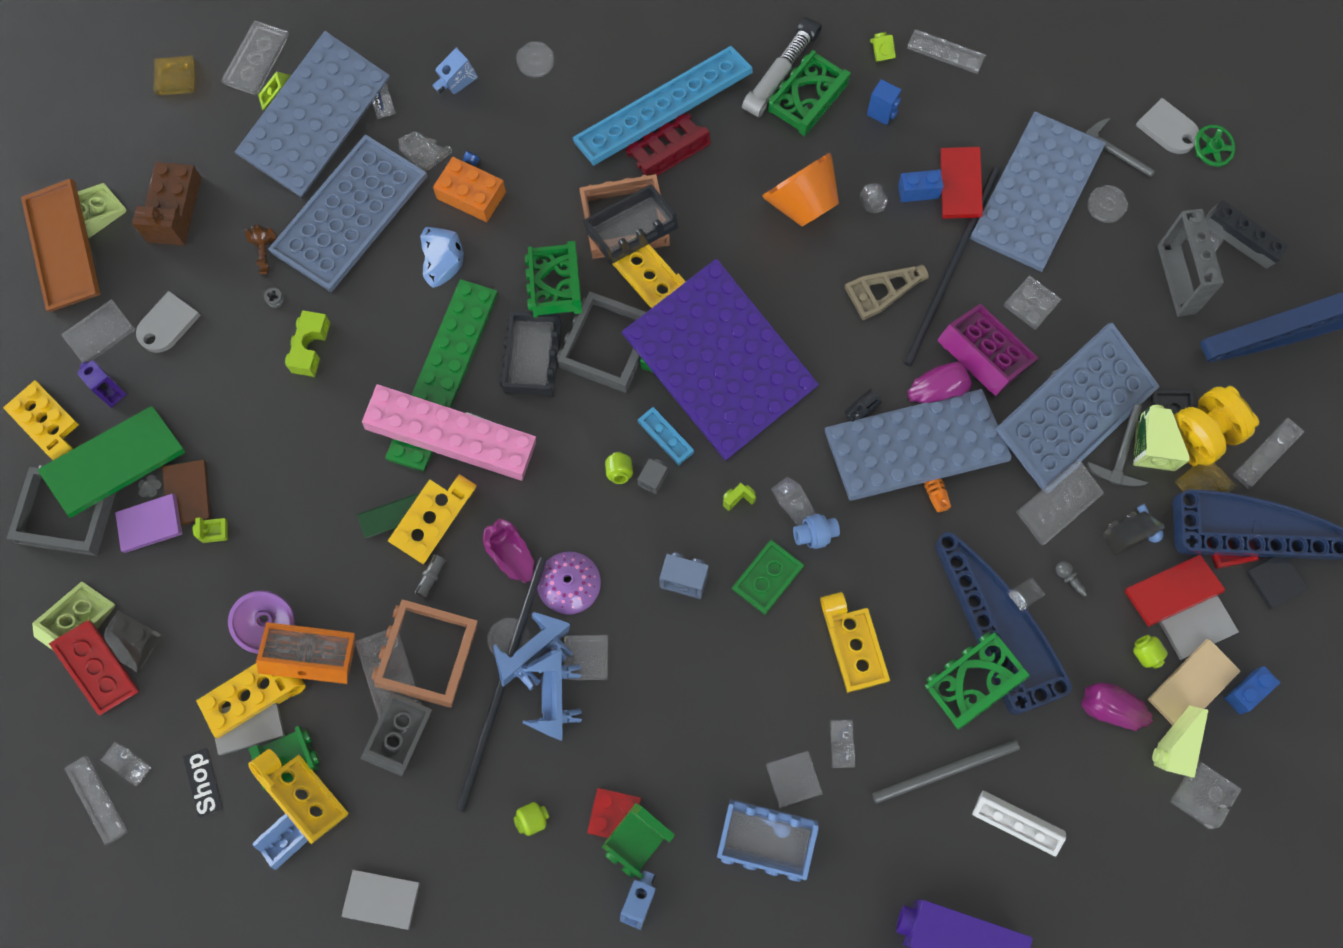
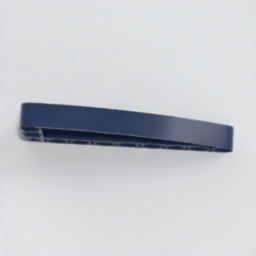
[1200,292,1343,362]
[1173,489,1343,560]
[935,532,1072,715]

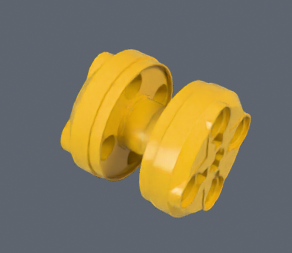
[1174,386,1259,466]

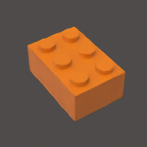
[433,157,506,222]

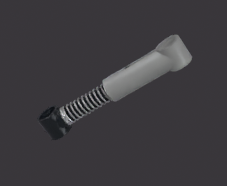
[742,16,822,117]

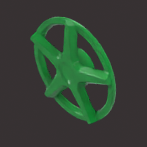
[1195,125,1235,167]

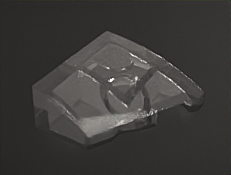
[399,131,452,172]

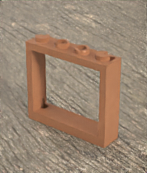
[579,174,670,259]
[371,599,478,708]

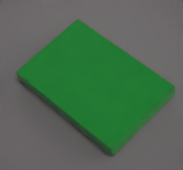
[732,540,804,615]

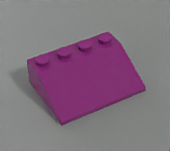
[937,303,1039,396]

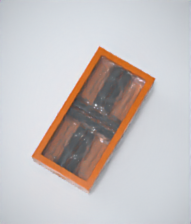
[256,622,355,684]

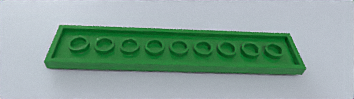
[385,279,498,472]

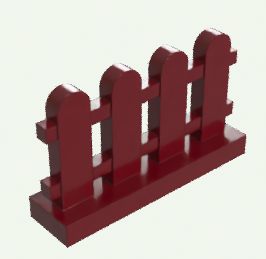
[626,113,711,176]

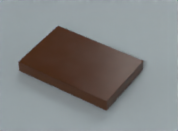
[162,459,211,525]

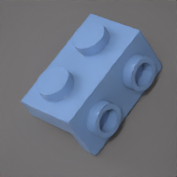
[253,813,308,870]

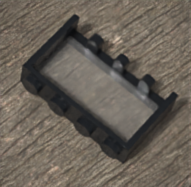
[583,184,678,265]
[499,311,562,397]

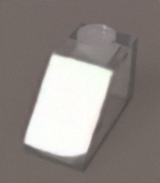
[771,477,816,526]

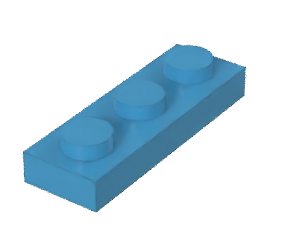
[638,407,694,466]

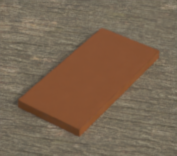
[21,179,101,312]

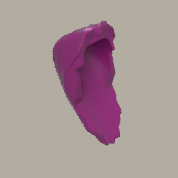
[907,362,972,404]
[483,519,535,583]
[1081,683,1154,731]

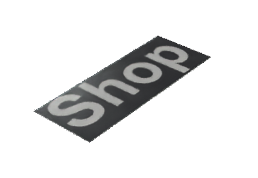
[183,748,222,818]

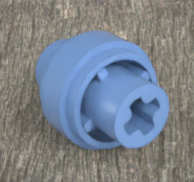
[793,514,840,549]

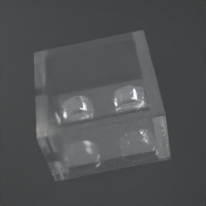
[1170,762,1242,829]

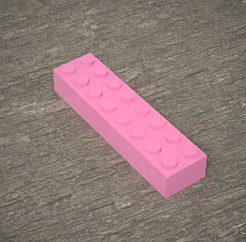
[362,384,536,481]

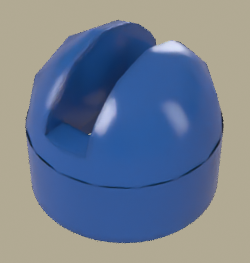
[463,151,480,166]

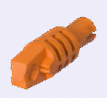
[924,478,951,512]

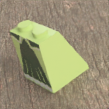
[1133,405,1190,471]

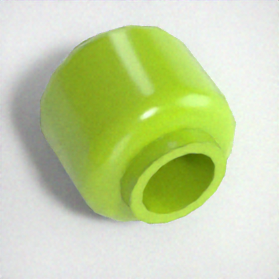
[605,452,633,484]
[1133,635,1167,669]
[513,802,549,836]

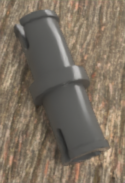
[414,555,446,599]

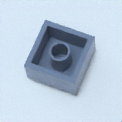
[659,553,709,599]

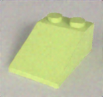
[78,183,126,238]
[32,581,115,649]
[1152,705,1208,778]

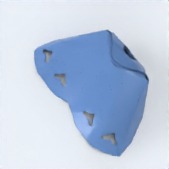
[420,227,464,288]

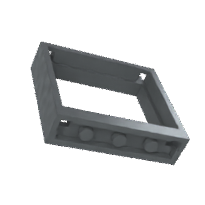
[1158,209,1224,317]
[556,291,646,393]
[7,465,116,556]

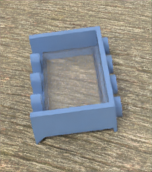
[717,799,819,882]

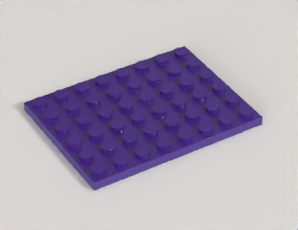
[622,258,819,460]

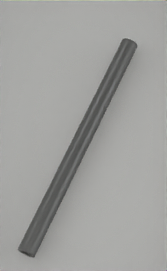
[872,739,1020,804]

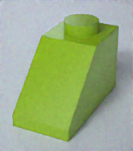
[258,72,291,111]

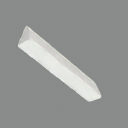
[972,791,1066,857]

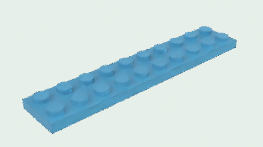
[573,46,753,166]

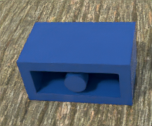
[867,79,902,125]
[898,170,943,202]
[1224,666,1280,715]

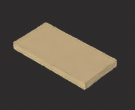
[1147,639,1240,725]

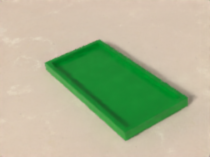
[37,406,185,518]

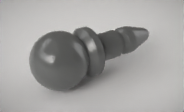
[1056,561,1087,596]

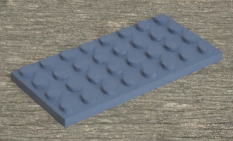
[235,31,390,198]
[970,112,1106,272]
[268,134,427,293]
[995,323,1160,493]
[825,389,1012,501]

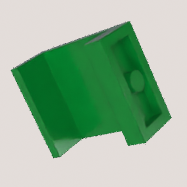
[248,726,320,791]
[602,803,675,879]

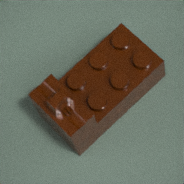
[132,162,201,246]

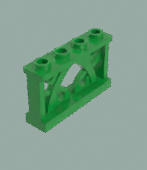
[768,50,851,136]
[525,241,582,318]
[925,632,1031,729]

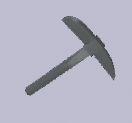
[1085,118,1155,177]
[1086,404,1148,486]

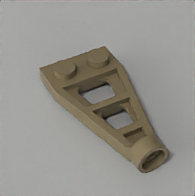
[844,264,929,321]

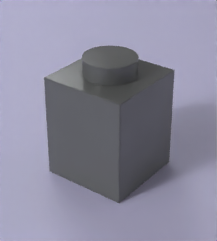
[637,458,668,494]

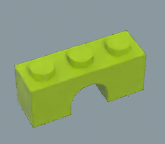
[285,310,331,377]

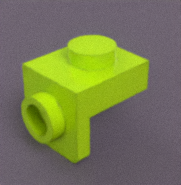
[870,32,896,62]
[723,483,756,511]
[193,517,228,543]

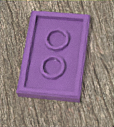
[115,494,182,553]

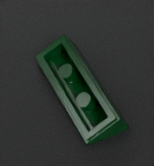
[357,493,425,538]

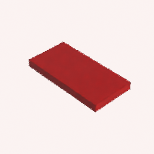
[940,147,983,219]
[1124,555,1225,627]
[48,619,139,716]

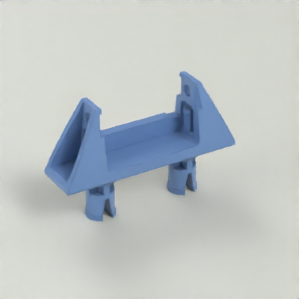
[493,612,573,690]
[522,650,582,740]

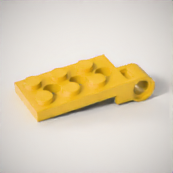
[613,236,686,308]
[3,380,79,460]
[388,474,477,564]
[820,592,890,693]
[196,663,306,739]
[248,749,349,844]

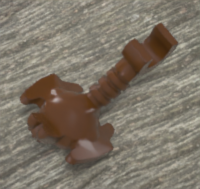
[245,224,277,275]

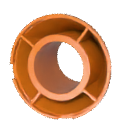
[762,152,839,227]

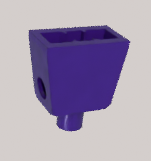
[77,360,127,408]

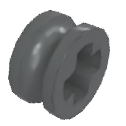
[264,288,284,308]

